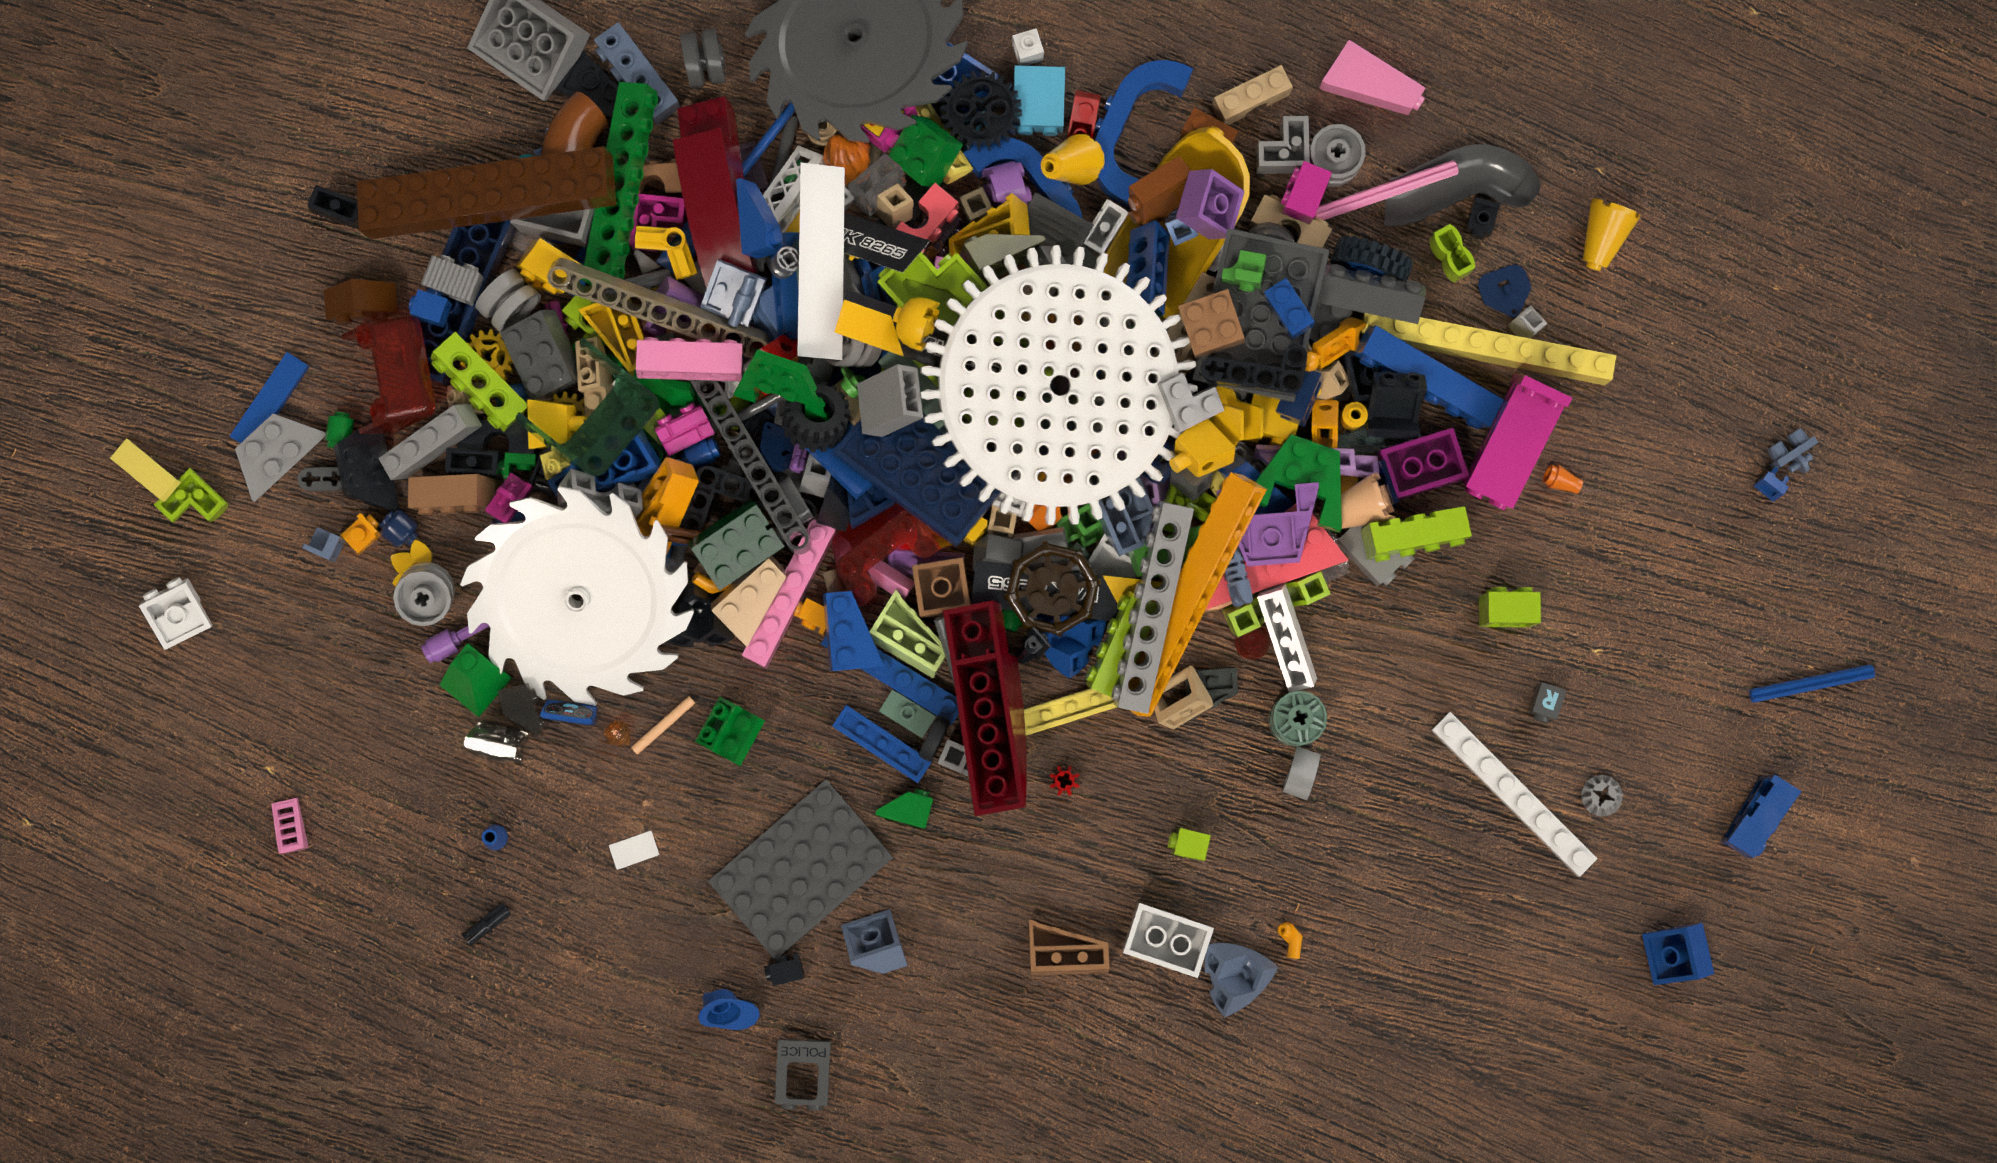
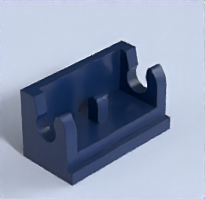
[1276,371,1324,427]

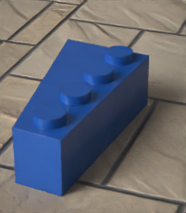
[548,424,662,499]

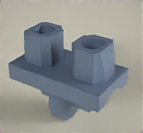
[1767,428,1818,474]

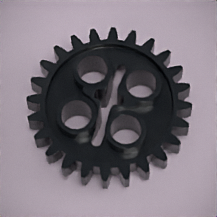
[940,70,1022,152]

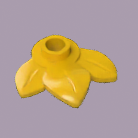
[390,540,432,586]

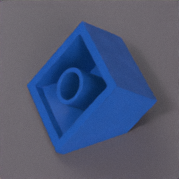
[1642,923,1714,985]

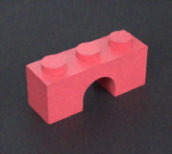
[895,183,959,253]

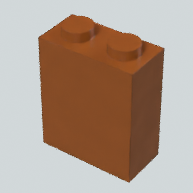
[1128,156,1192,226]

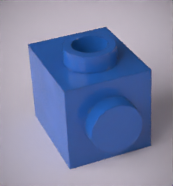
[409,288,452,328]

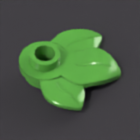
[841,367,866,399]

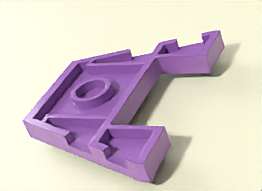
[1217,482,1319,566]

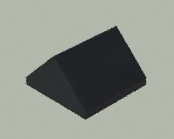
[1343,351,1382,405]

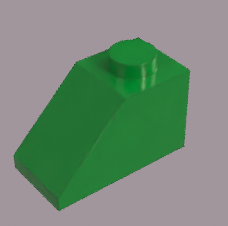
[875,789,934,829]

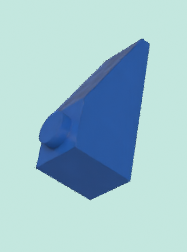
[736,178,783,259]

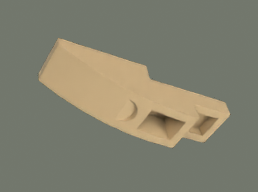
[575,337,618,444]

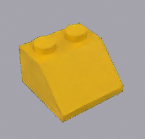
[517,238,582,295]

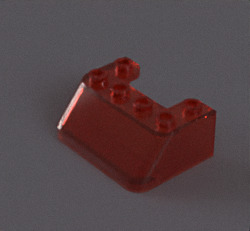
[832,502,953,607]

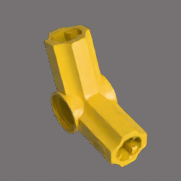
[635,226,698,280]

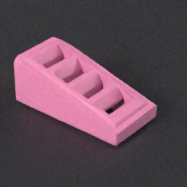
[271,798,309,854]

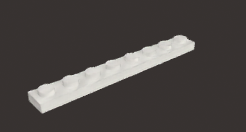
[1431,712,1598,877]

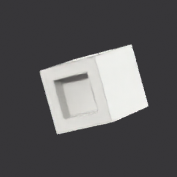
[1012,28,1044,66]

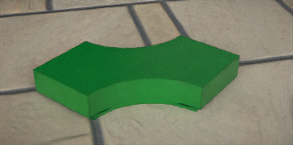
[633,370,697,406]

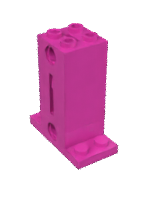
[1462,373,1572,511]

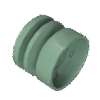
[1268,691,1327,747]

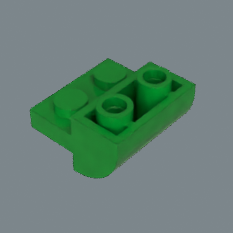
[695,696,765,766]

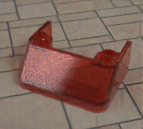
[342,317,435,434]

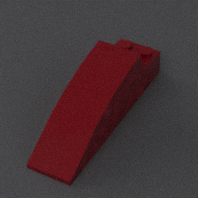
[673,96,758,289]
[943,600,1027,817]

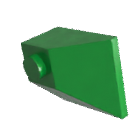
[439,644,512,718]

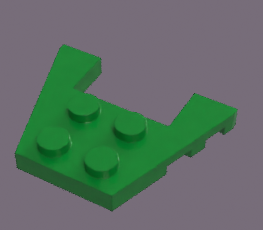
[734,349,831,423]
[1256,434,1342,533]

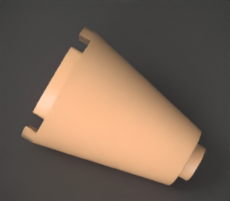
[1341,472,1395,529]

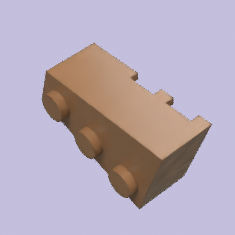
[1028,920,1109,976]

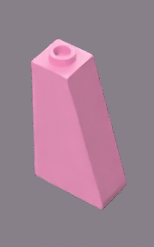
[1319,40,1425,115]

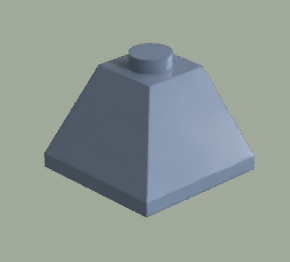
[841,909,908,974]

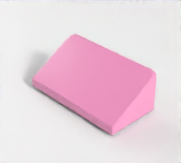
[861,555,915,601]

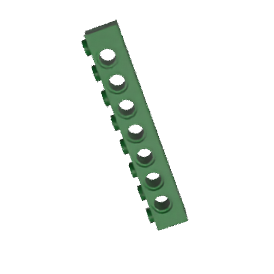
[581,82,658,285]

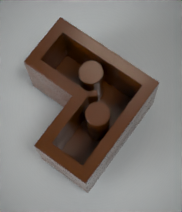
[323,279,398,325]

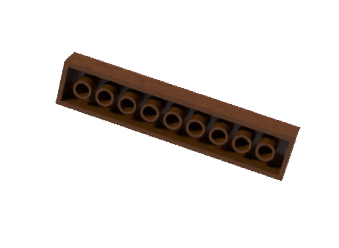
[357,147,616,239]

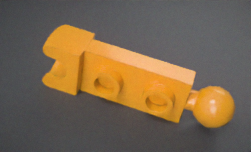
[1305,317,1366,372]

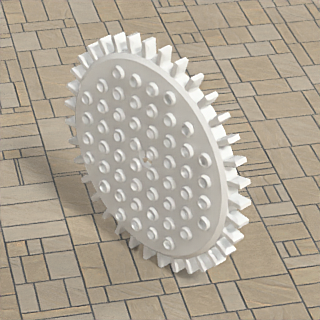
[920,245,1197,525]

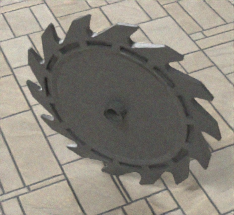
[745,0,968,143]

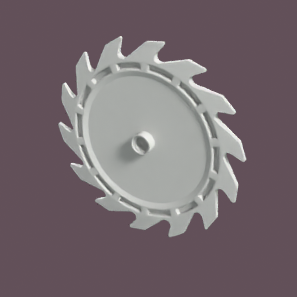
[460,486,694,706]

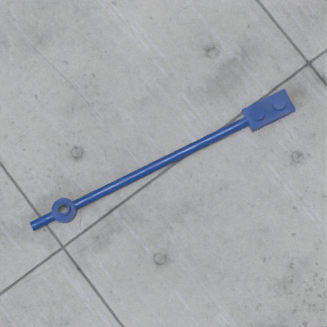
[656,103,795,276]

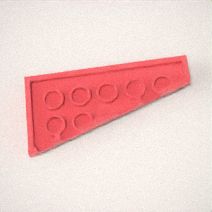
[1206,503,1349,610]

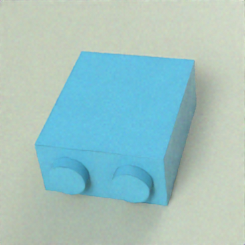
[1014,66,1065,136]

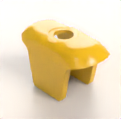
[1209,386,1263,447]

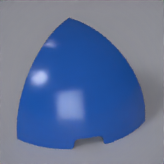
[1035,613,1106,678]

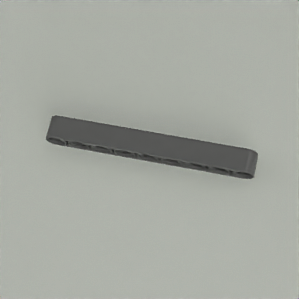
[690,380,811,555]

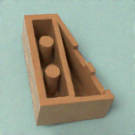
[408,474,502,515]

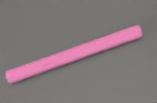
[1314,160,1459,220]

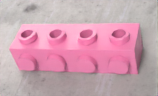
[636,337,743,381]

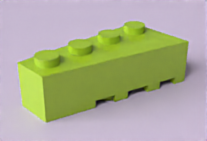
[1360,506,1472,563]

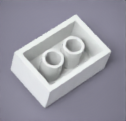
[1122,903,1214,978]

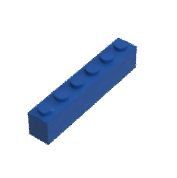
[1354,325,1504,429]

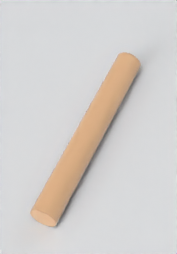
[631,696,695,755]

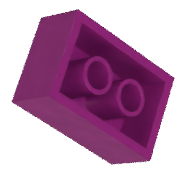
[1376,428,1469,503]

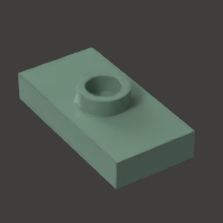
[879,689,936,738]

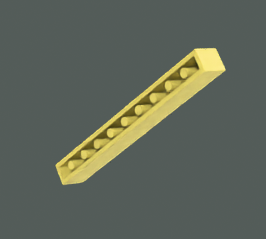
[1359,312,1616,385]

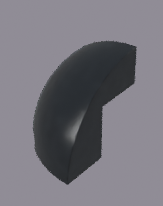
[664,580,734,648]

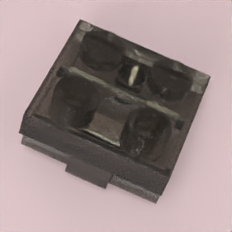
[464,721,529,763]

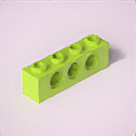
[430,332,528,432]

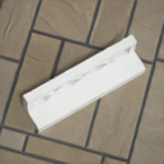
[763,146,826,232]

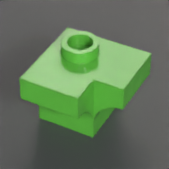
[1222,250,1266,292]
[1054,503,1104,548]

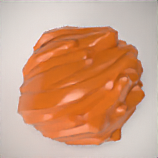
[823,134,871,186]

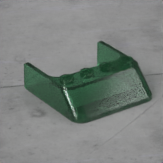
[515,338,659,477]

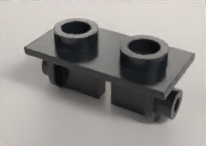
[1015,627,1051,664]

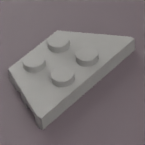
[235,413,326,502]

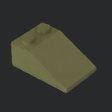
[960,234,1046,285]

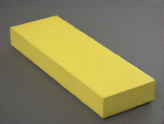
[110,438,181,502]

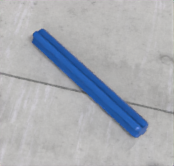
[1749,665,1875,703]

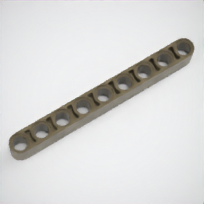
[547,258,770,359]

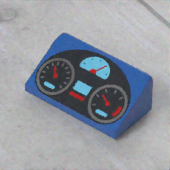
[540,699,598,726]

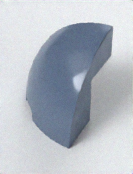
[1205,943,1278,1017]

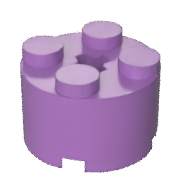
[982,161,1032,209]

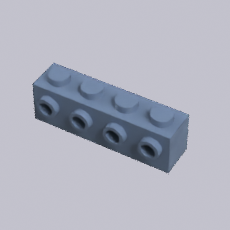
[594,22,681,125]

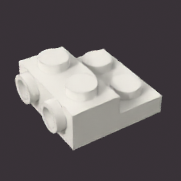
[139,577,213,650]

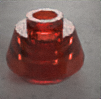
[1235,627,1270,660]

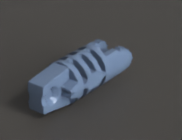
[1224,545,1253,607]

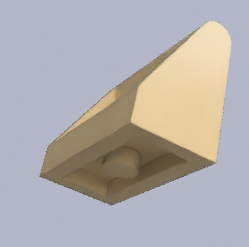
[1155,665,1213,729]

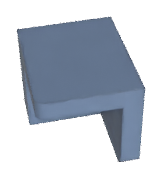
[302,528,345,563]

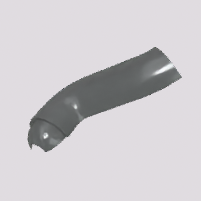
[1384,144,1541,227]

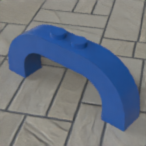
[1094,60,1193,209]
[963,138,1083,219]

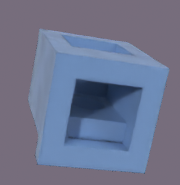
[1164,210,1198,246]

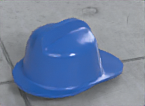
[698,989,760,1030]

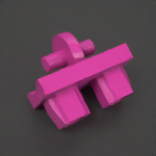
[485,473,533,523]

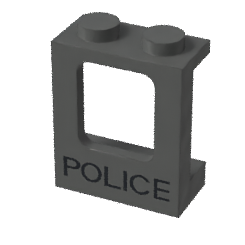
[775,1039,832,1110]

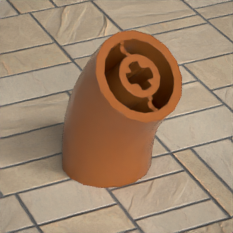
[541,91,608,155]

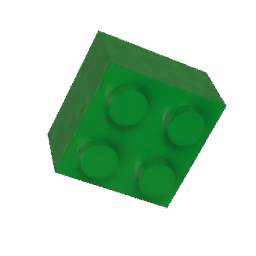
[888,115,963,187]

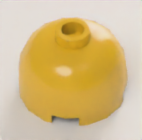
[893,297,940,351]

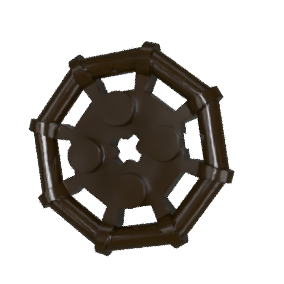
[1004,541,1101,637]

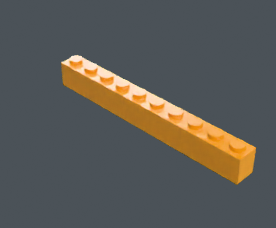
[1128,472,1267,717]

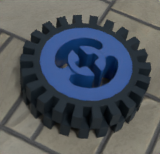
[1330,236,1413,282]

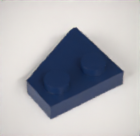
[847,486,895,529]

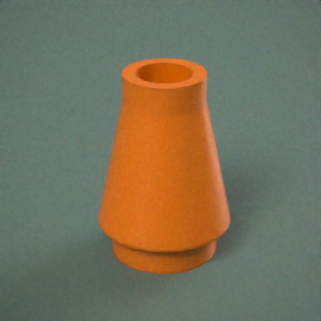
[1543,464,1583,494]

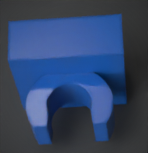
[1754,468,1789,502]

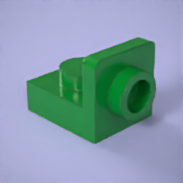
[500,453,539,480]

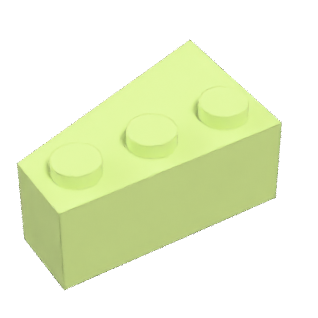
[869,590,946,678]

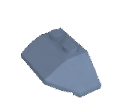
[1089,452,1153,556]

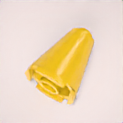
[1041,134,1105,185]
[1583,198,1641,271]

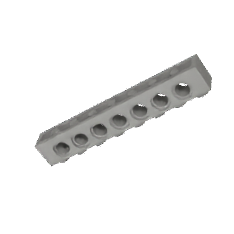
[1111,501,1194,714]

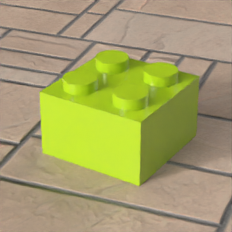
[1479,587,1541,628]

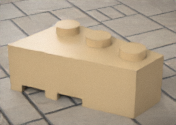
[711,556,786,647]

